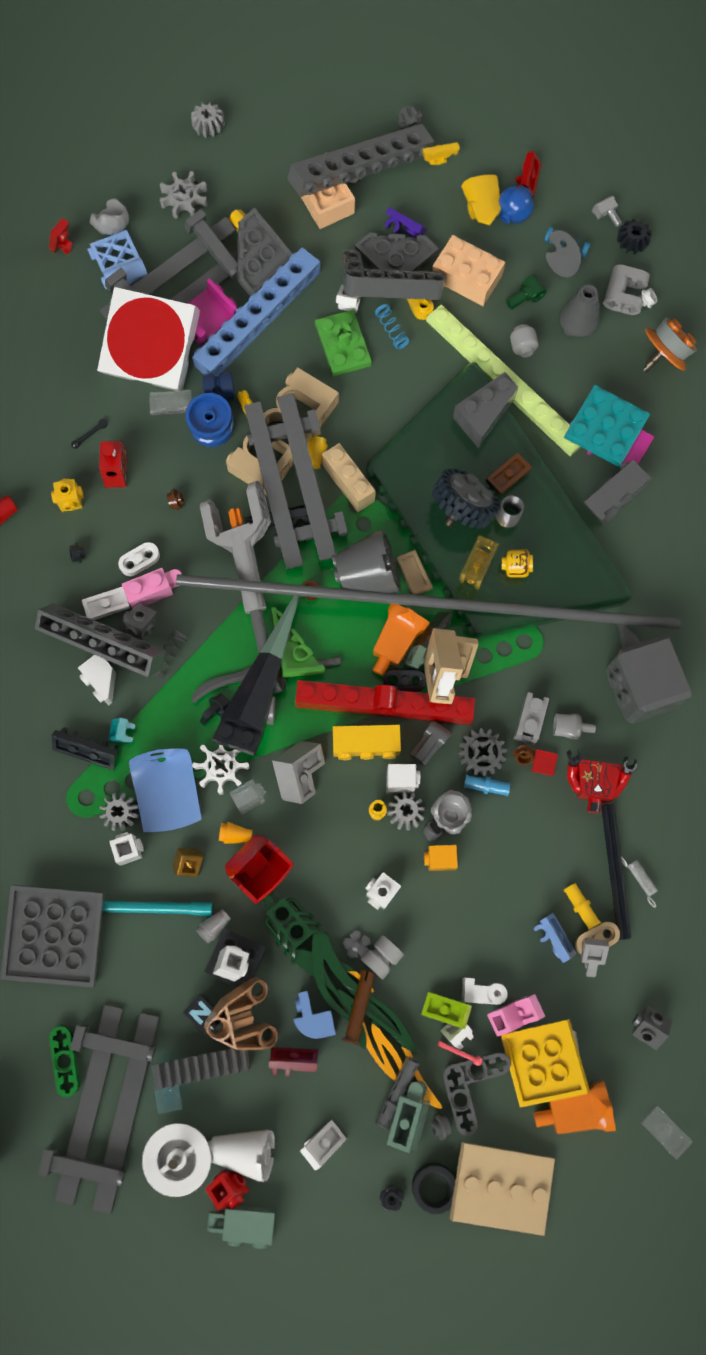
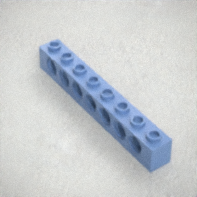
[193,248,321,376]

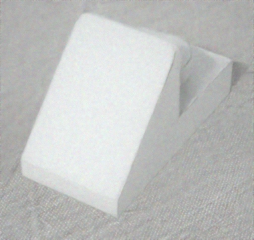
[336,283,361,313]
[300,1120,347,1171]

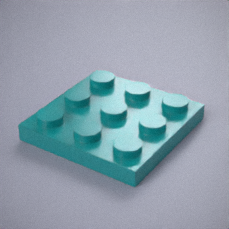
[564,385,650,467]

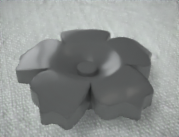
[343,930,371,958]

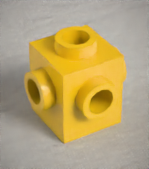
[51,478,84,512]

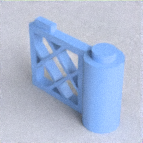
[88,230,147,290]

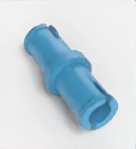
[464,774,510,796]

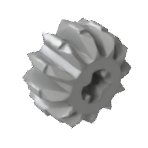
[191,102,224,138]
[387,792,425,831]
[100,793,138,831]

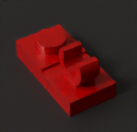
[514,151,541,198]
[49,218,73,255]

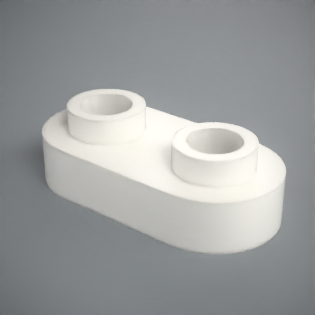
[118,543,160,576]

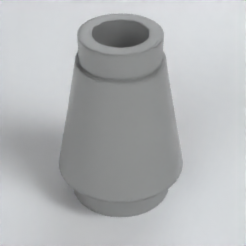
[196,909,231,944]

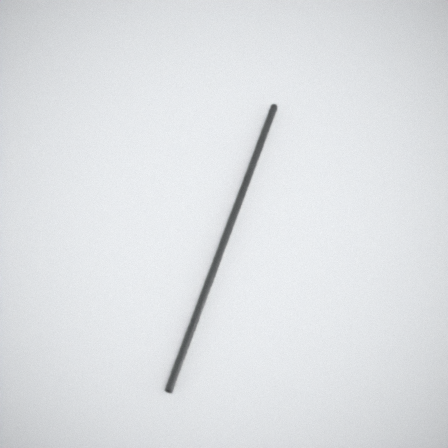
[176,574,681,629]

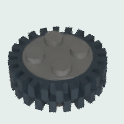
[432,468,500,529]

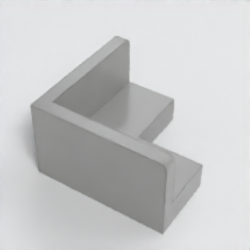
[272,741,325,804]

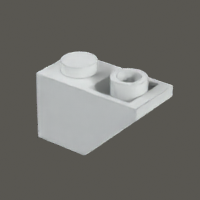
[78,655,116,706]

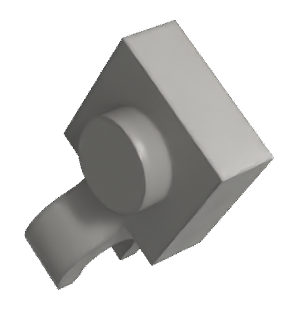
[581,938,609,977]

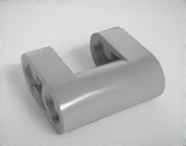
[603,265,650,315]

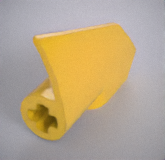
[461,175,501,226]

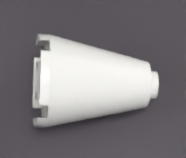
[208,1130,275,1182]

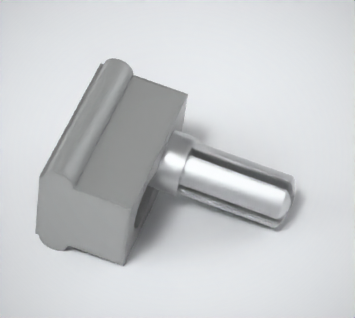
[592,196,622,227]

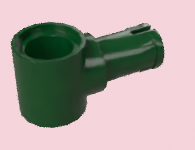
[506,274,547,310]

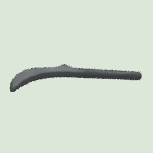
[192,657,341,703]

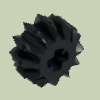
[617,218,652,255]

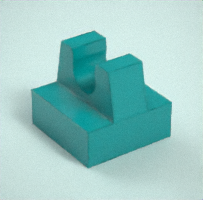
[108,718,135,743]

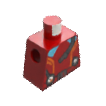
[99,441,127,488]

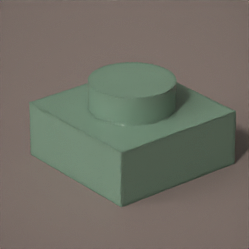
[403,645,427,669]

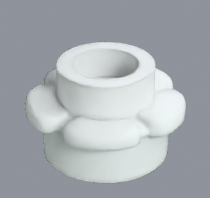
[639,288,657,308]

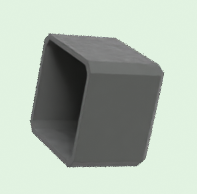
[605,634,692,724]

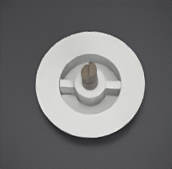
[142,1123,211,1197]

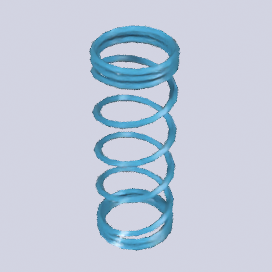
[544,227,590,258]
[375,304,409,349]

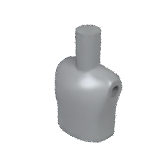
[553,713,596,739]

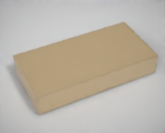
[396,550,433,595]

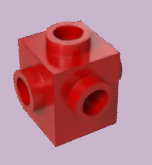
[205,1170,250,1211]

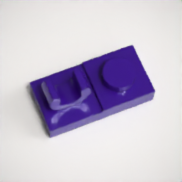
[385,207,427,237]

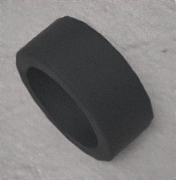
[412,1163,456,1214]

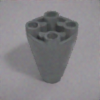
[559,285,600,337]

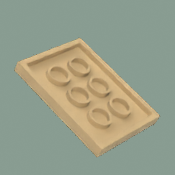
[450,1142,555,1236]

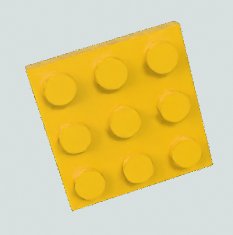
[501,1019,590,1107]

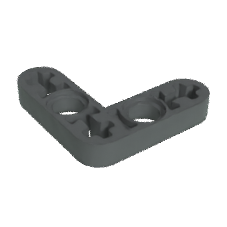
[443,1052,511,1136]

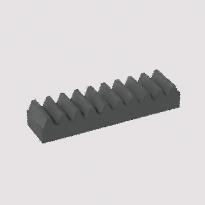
[152,1048,251,1090]

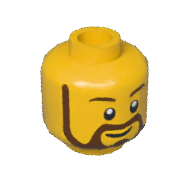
[502,549,533,577]

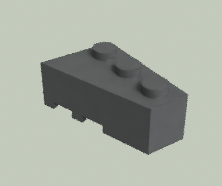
[453,372,518,448]
[584,460,652,526]

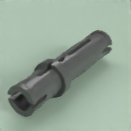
[375,1056,420,1130]

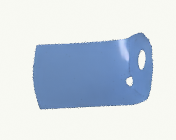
[129,748,202,832]

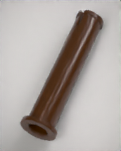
[342,970,376,1045]

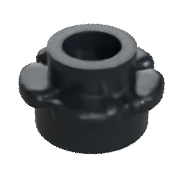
[69,542,85,563]
[380,1186,404,1211]

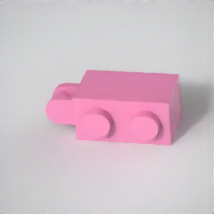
[122,568,182,609]

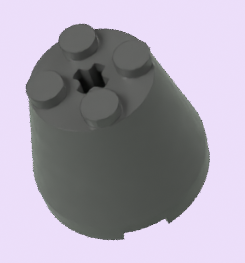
[332,530,401,593]

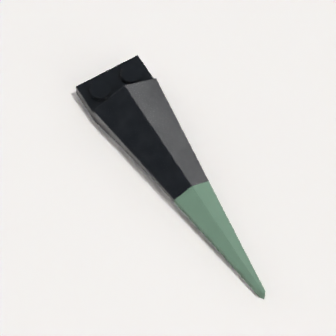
[212,596,300,756]

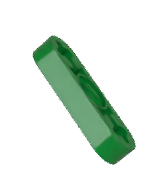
[49,1026,80,1097]

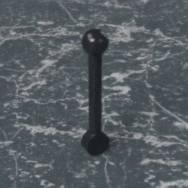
[71,419,107,449]

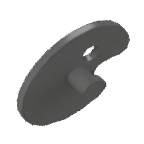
[545,231,581,278]

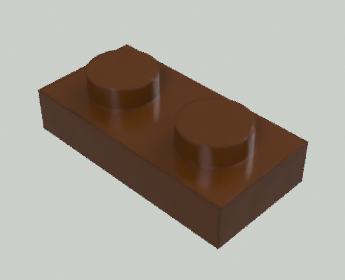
[486,452,532,496]

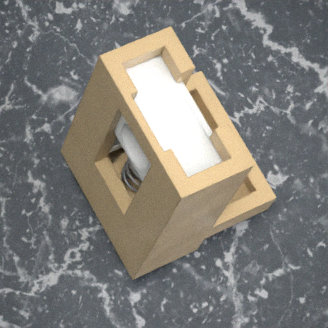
[423,628,479,704]

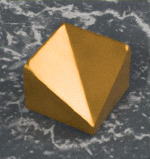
[172,848,203,877]

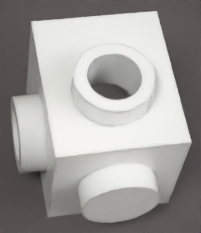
[109,832,144,866]
[365,872,401,910]
[213,946,249,982]

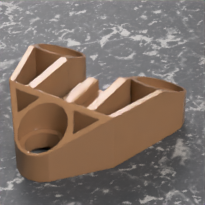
[204,977,278,1050]

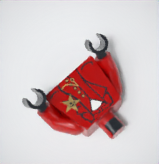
[567,750,638,814]

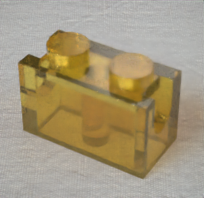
[459,535,499,590]

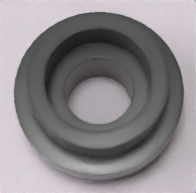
[431,1115,451,1140]

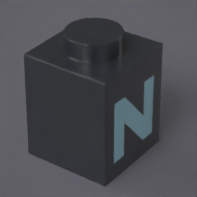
[183,994,221,1033]

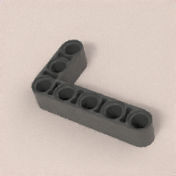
[341,249,445,300]

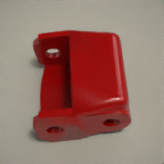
[225,835,294,904]

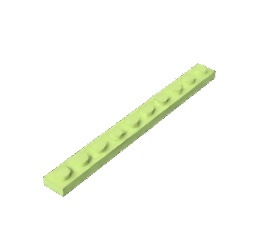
[426,305,580,456]

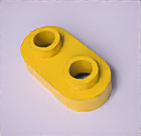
[407,299,434,320]

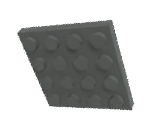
[0,885,105,987]

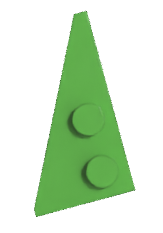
[270,607,325,677]

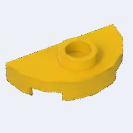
[422,142,460,165]

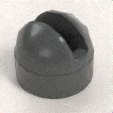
[423,821,443,841]

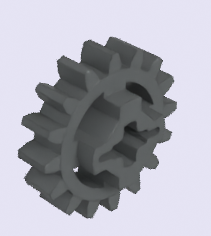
[458,728,507,777]

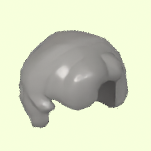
[90,198,129,235]
[431,790,472,835]

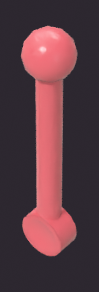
[438,1041,483,1066]

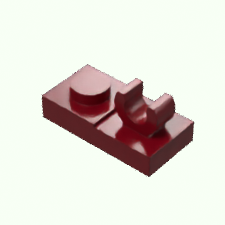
[269,1047,318,1076]

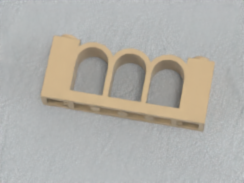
[226,368,339,496]

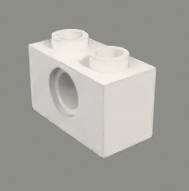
[387,764,420,794]

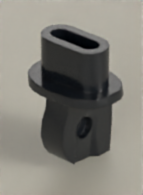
[200,693,230,726]

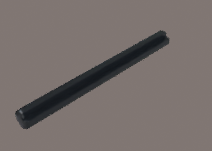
[601,804,631,940]

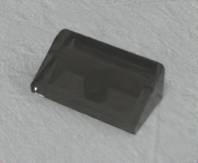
[413,611,452,651]

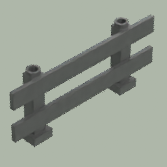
[100,209,238,320]
[244,393,348,570]
[37,1005,159,1214]

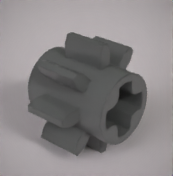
[398,105,422,129]

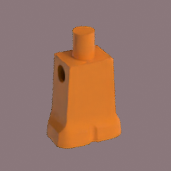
[372,604,430,676]
[533,1080,616,1134]

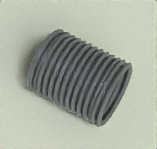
[496,495,524,528]

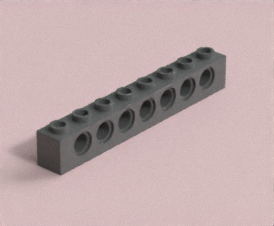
[287,123,434,197]

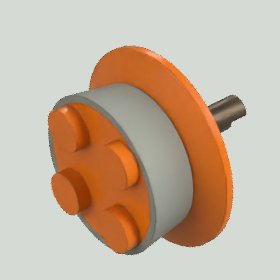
[643,318,697,373]

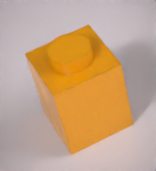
[424,845,458,871]

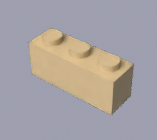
[322,443,375,513]

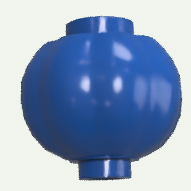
[499,186,534,224]

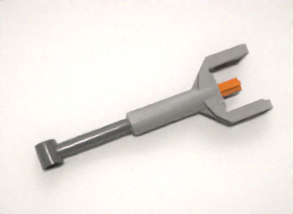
[200,481,286,694]

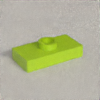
[421,992,472,1029]

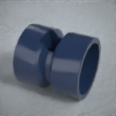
[202,372,235,400]

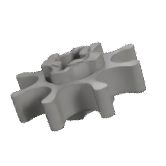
[160,171,207,219]

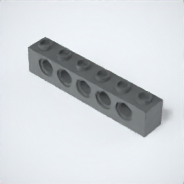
[35,603,166,677]

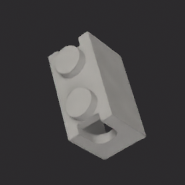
[513,692,549,745]

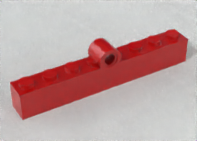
[295,680,475,725]

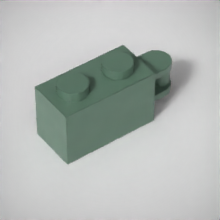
[387,1081,430,1153]
[207,1206,276,1249]

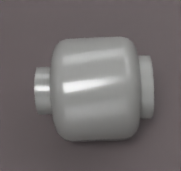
[510,324,539,357]

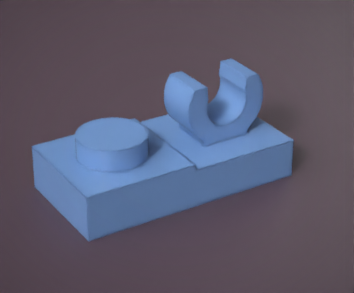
[534,913,577,963]

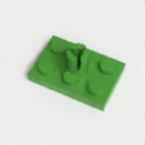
[315,310,372,377]

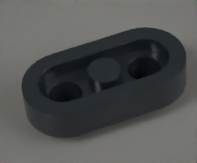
[383,668,427,692]

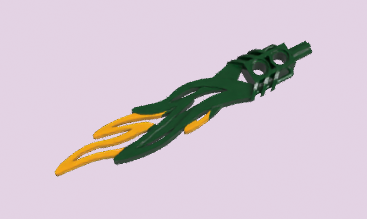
[262,892,442,1109]

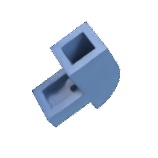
[294,991,336,1038]

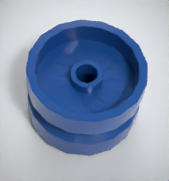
[186,393,235,447]

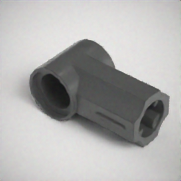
[410,720,452,766]

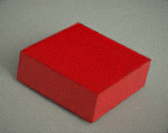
[531,749,558,777]

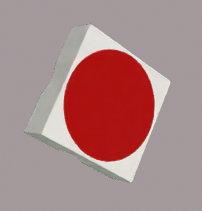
[97,287,200,392]

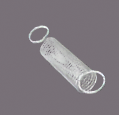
[621,857,658,908]

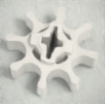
[192,745,250,795]

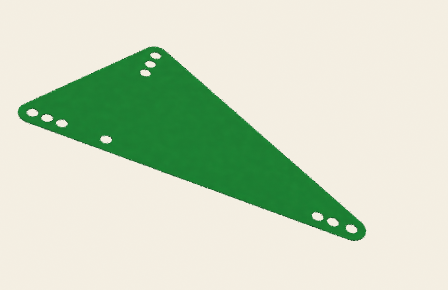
[66,494,544,818]

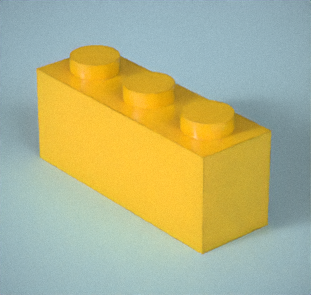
[333,725,401,760]

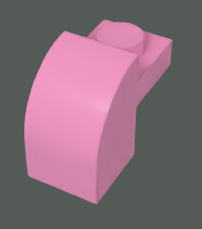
[487,994,545,1037]

